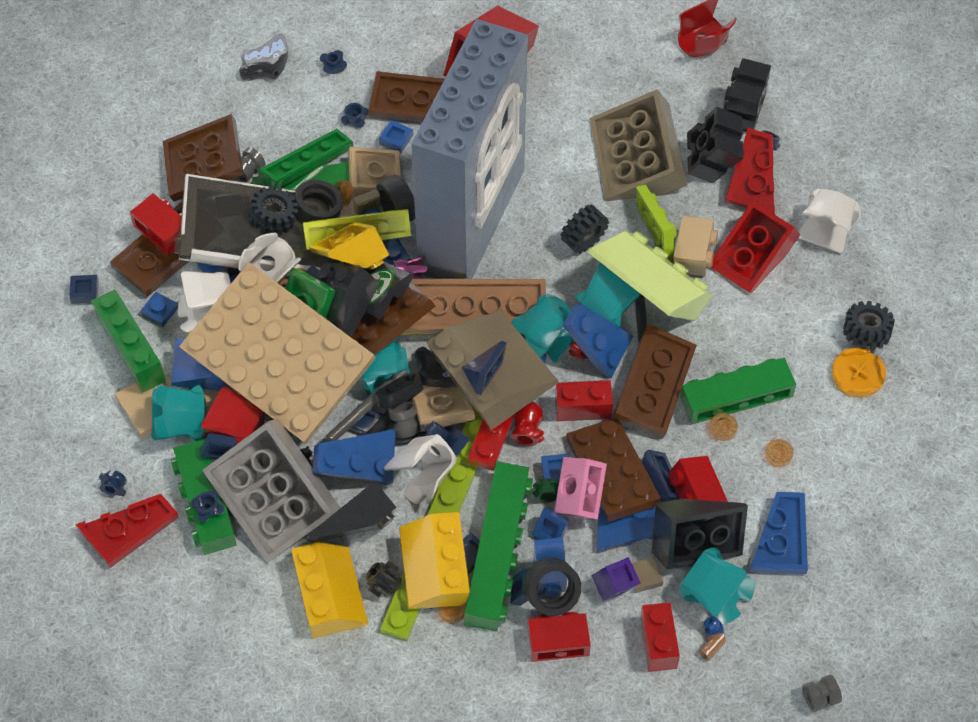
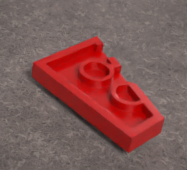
[75,493,179,568]

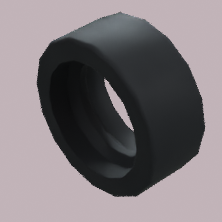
[376,175,415,222]
[294,179,343,225]
[523,557,582,616]

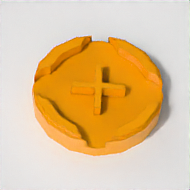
[832,348,886,398]

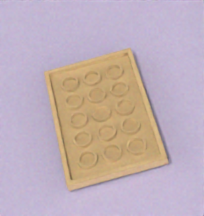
[179,262,376,444]

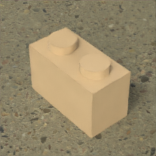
[673,215,718,276]

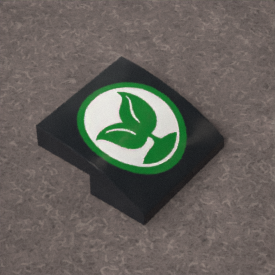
[365,262,414,320]

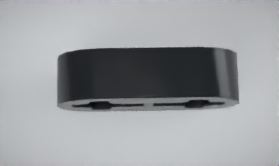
[376,373,424,409]

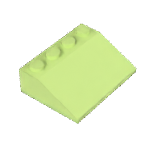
[588,231,713,320]

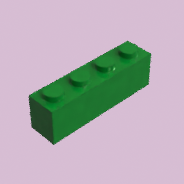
[91,289,166,393]
[680,357,797,425]
[171,439,237,555]

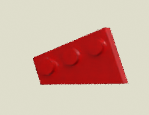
[725,128,775,214]

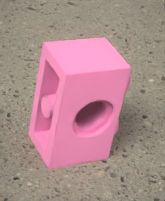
[554,457,607,520]

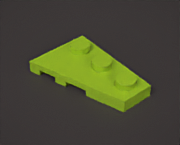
[636,184,677,264]

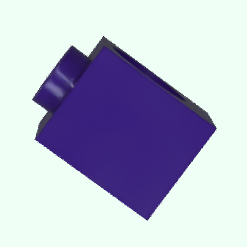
[591,557,641,602]

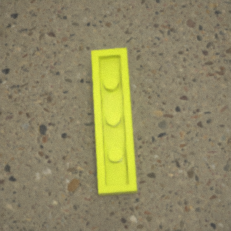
[303,209,411,250]

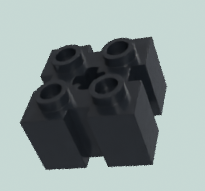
[723,58,772,132]
[687,107,744,183]

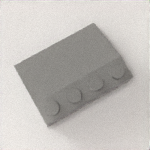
[202,419,340,563]

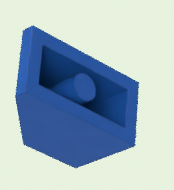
[533,537,567,597]

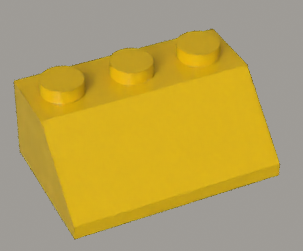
[309,222,389,269]
[399,512,470,609]
[291,542,368,639]

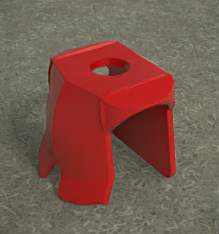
[678,0,737,58]
[201,386,265,445]

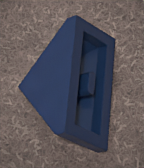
[462,341,507,395]
[642,449,679,501]

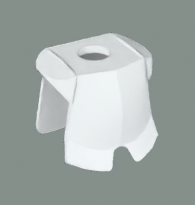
[798,189,861,253]
[238,233,301,283]
[178,271,231,333]
[384,434,457,505]

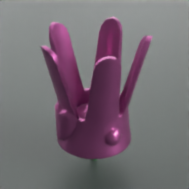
[393,256,427,279]

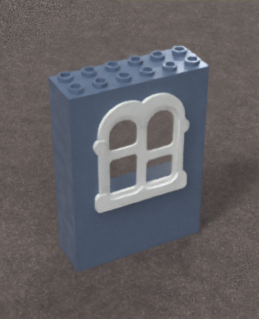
[411,19,528,279]

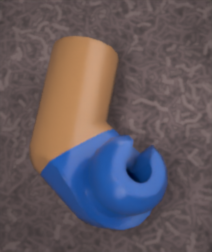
[698,616,726,661]

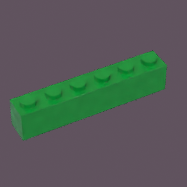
[464,461,533,631]

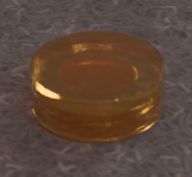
[334,180,353,206]
[710,413,738,441]
[765,439,794,467]
[438,604,467,624]

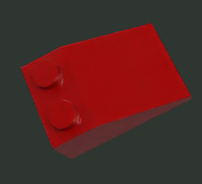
[711,201,801,293]

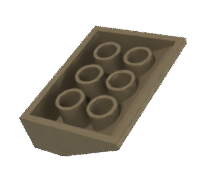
[590,89,687,201]
[426,310,559,430]

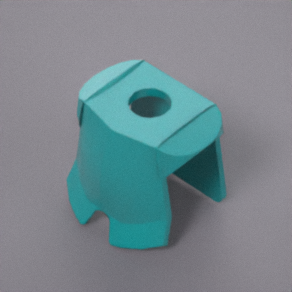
[574,263,640,328]
[511,293,573,362]
[362,336,410,395]
[151,385,204,442]
[680,548,755,625]

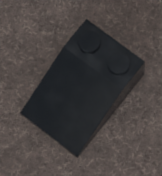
[316,262,380,338]
[307,481,397,544]
[651,499,748,570]

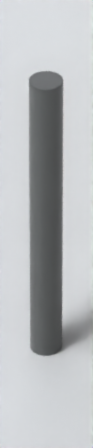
[325,370,408,442]

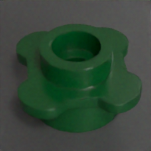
[532,478,559,503]

